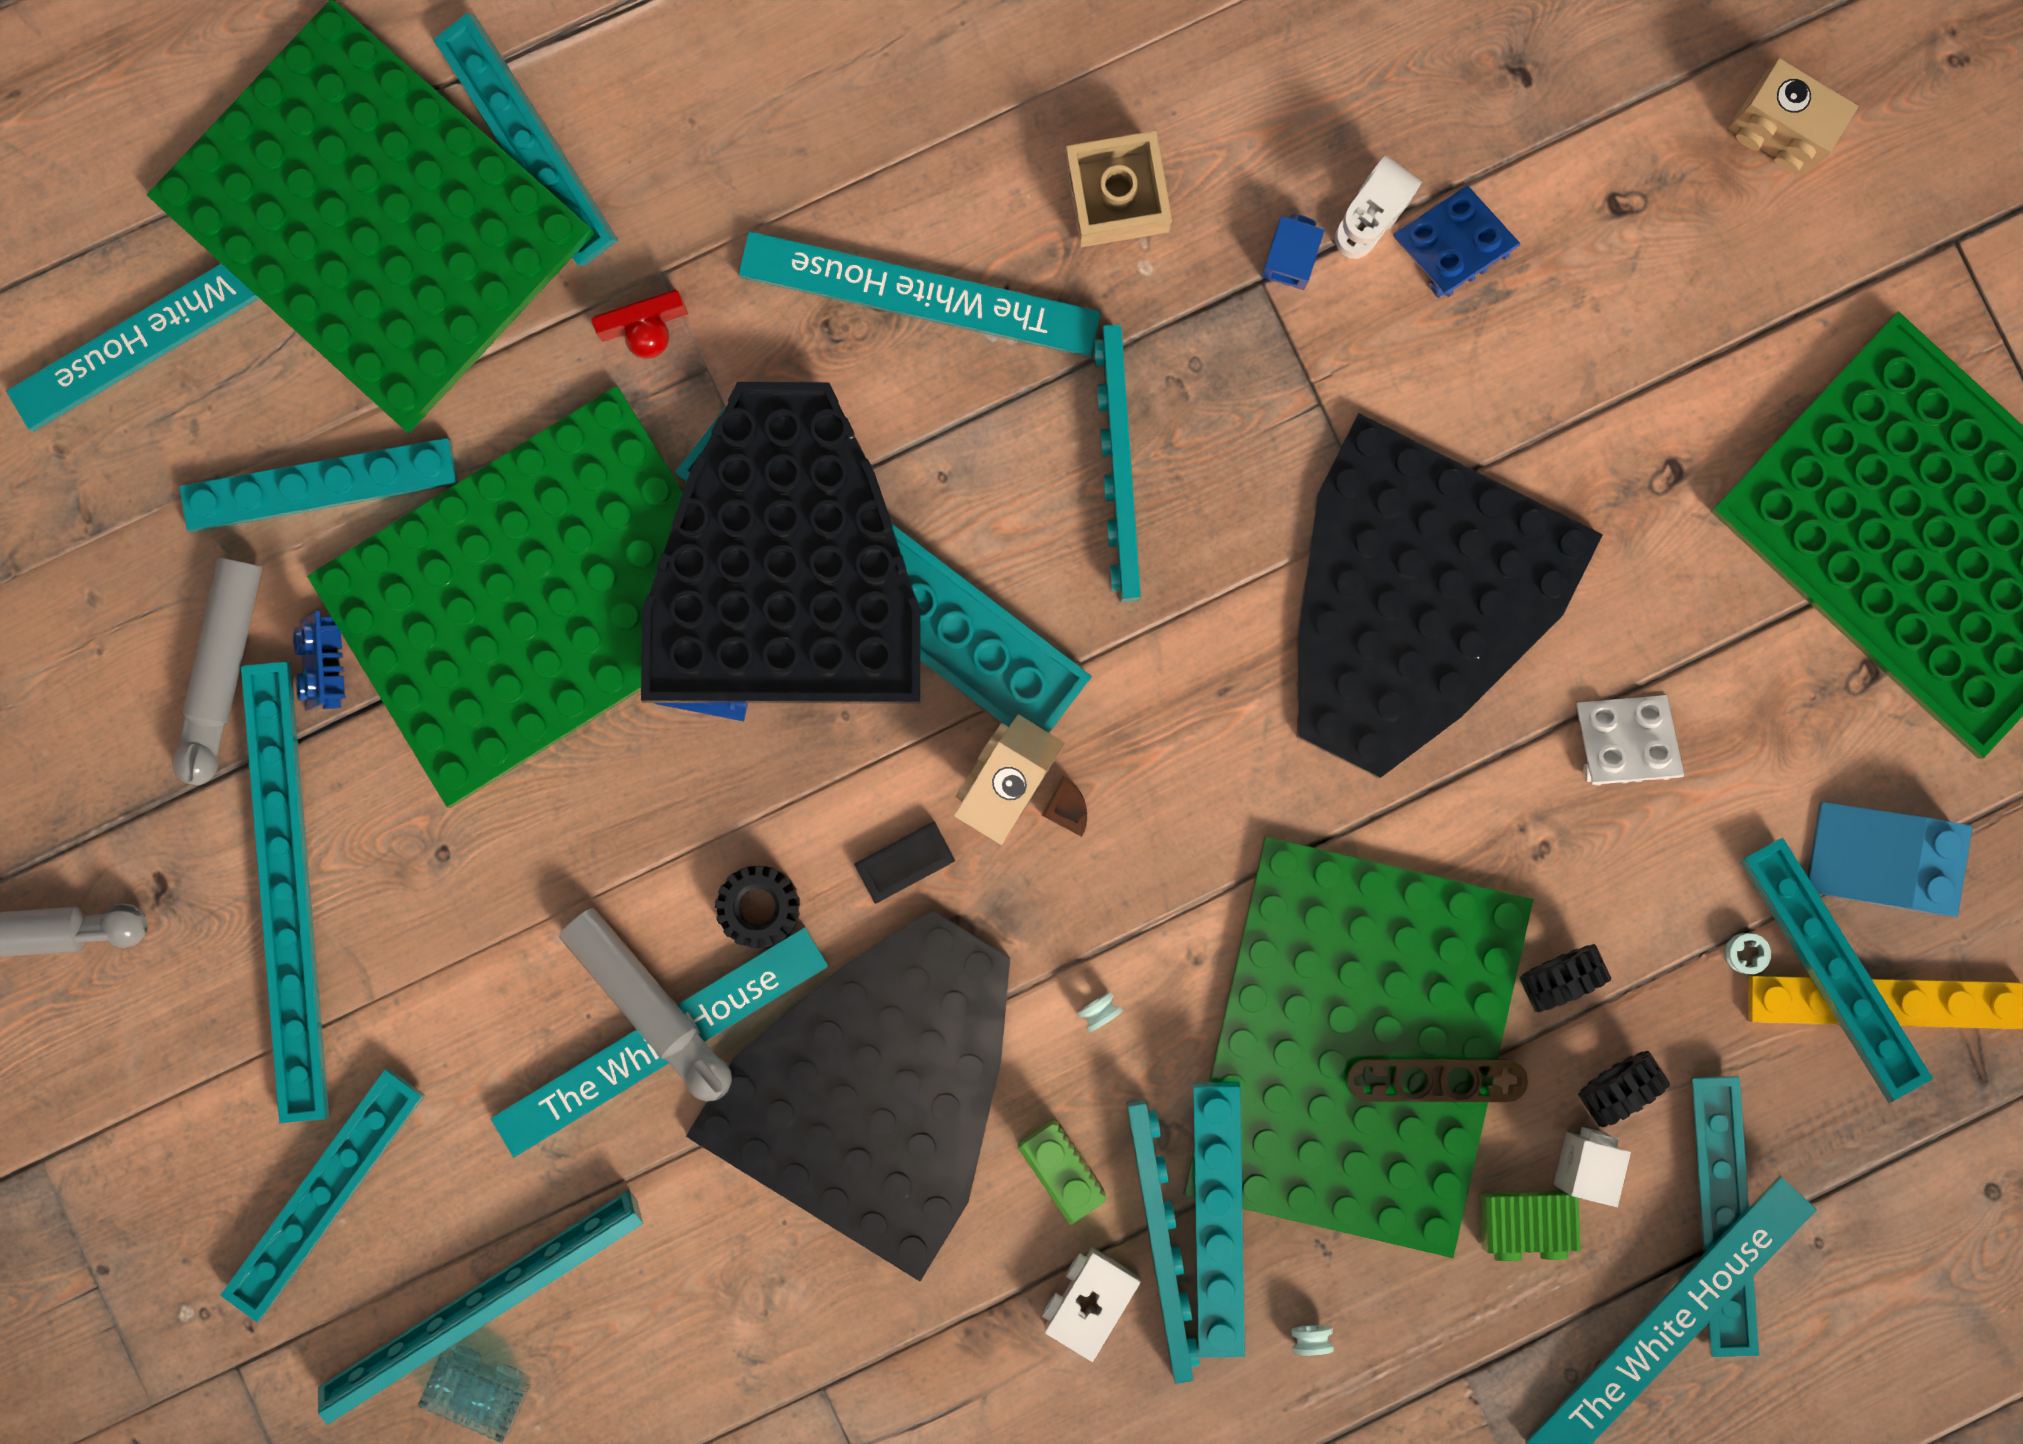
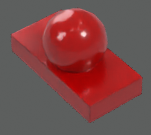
[592,289,688,359]

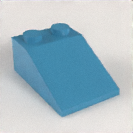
[1808,802,1973,917]

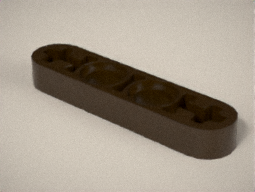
[1345,1058,1528,1102]

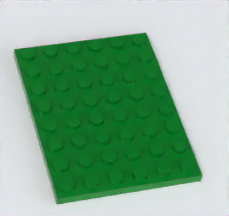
[146,0,595,434]
[1710,311,2023,759]
[307,385,683,808]
[1183,837,1534,1258]

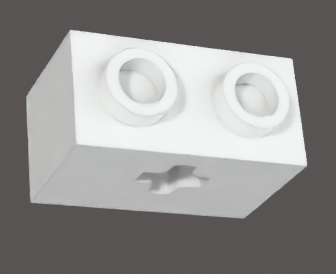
[1554,1127,1631,1208]
[1042,1247,1141,1362]

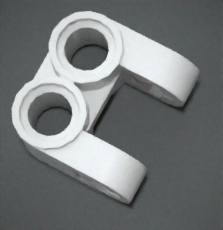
[1335,155,1423,259]

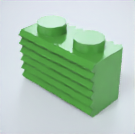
[1018,1119,1106,1225]
[1479,1190,1581,1261]

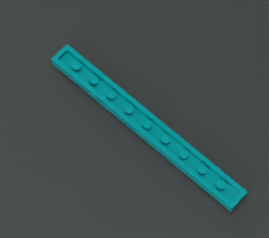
[241,662,330,1124]

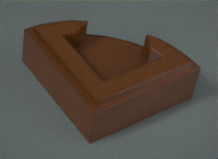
[1042,775,1087,837]

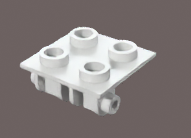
[1576,695,1684,786]

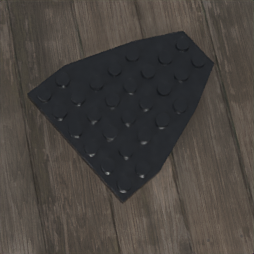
[641,382,920,704]
[1297,413,1603,778]
[685,910,1010,1281]

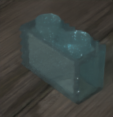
[418,1345,531,1443]

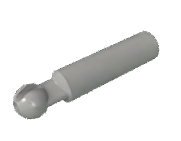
[172,557,263,786]
[0,903,148,957]
[559,908,732,1102]

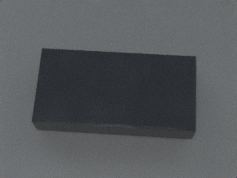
[854,821,956,904]

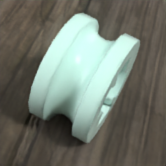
[1725,933,1771,974]
[1077,991,1123,1033]
[1291,1325,1334,1356]

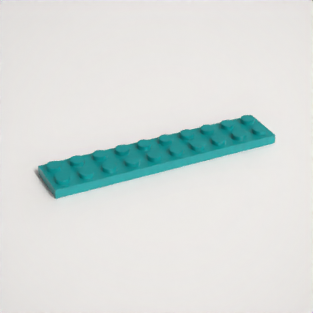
[675,404,1092,733]

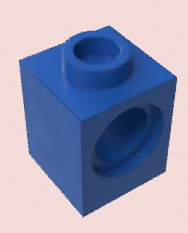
[1261,214,1325,290]

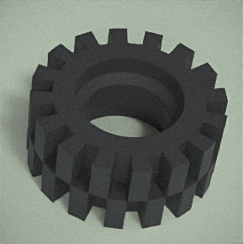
[715,866,800,949]
[1519,944,1611,1012]
[1578,1051,1670,1128]

